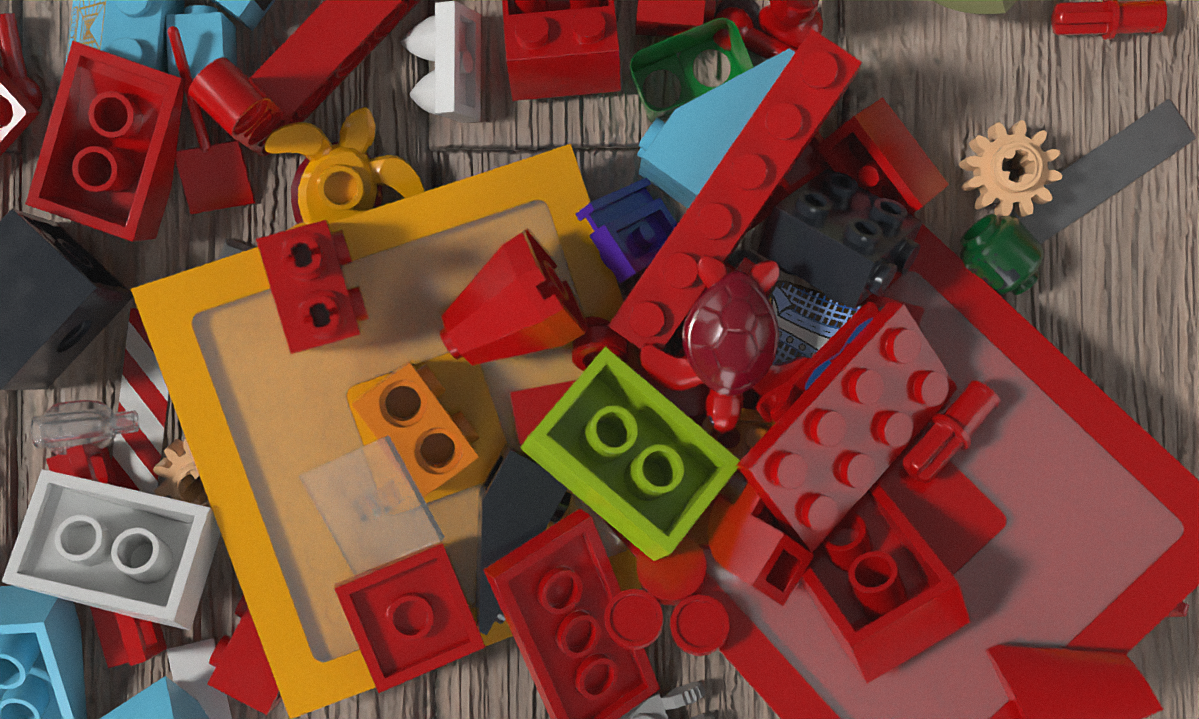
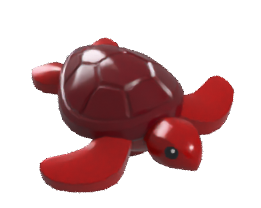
[640,255,810,434]

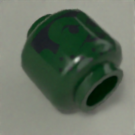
[959,214,1044,295]

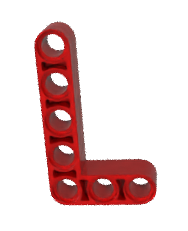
[188,0,421,157]

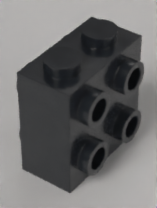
[757,169,923,309]

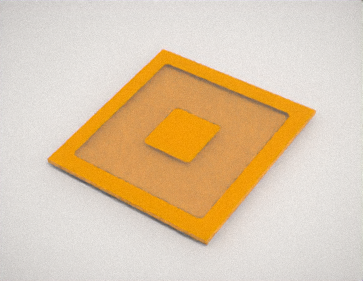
[131,144,643,719]

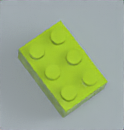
[520,347,740,561]

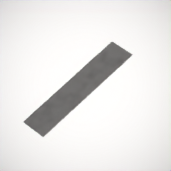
[1010,99,1196,244]

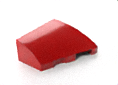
[985,645,1164,719]

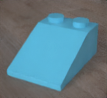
[637,48,795,209]
[0,586,87,719]

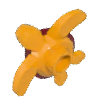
[264,107,424,230]

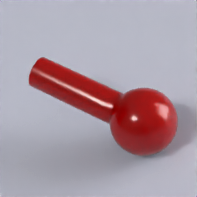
[713,7,797,60]
[0,13,43,110]

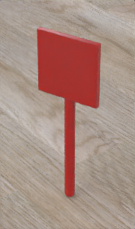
[167,26,256,214]

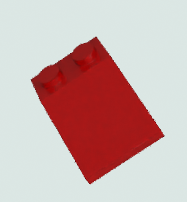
[25,41,185,242]
[783,481,971,684]

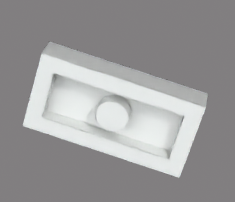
[400,0,481,123]

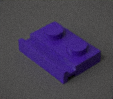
[575,177,677,283]

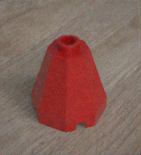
[439,228,589,366]

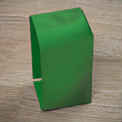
[629,18,754,123]

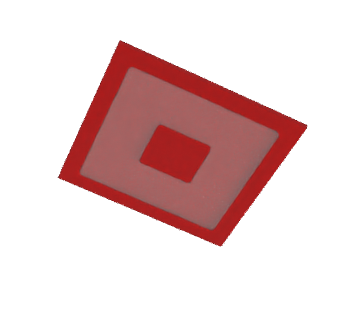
[596,214,1199,719]

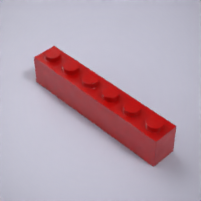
[608,29,862,351]

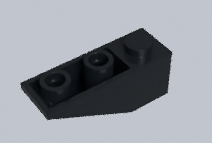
[475,443,572,635]

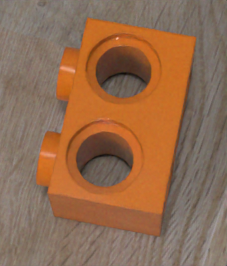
[352,360,480,499]

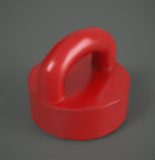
[572,316,628,371]

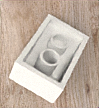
[2,469,221,630]

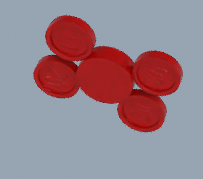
[604,492,734,656]

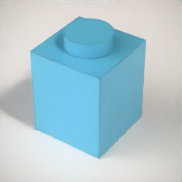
[166,5,238,80]

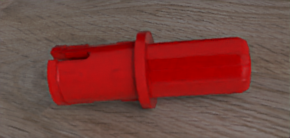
[1050,0,1167,40]
[902,380,1001,483]

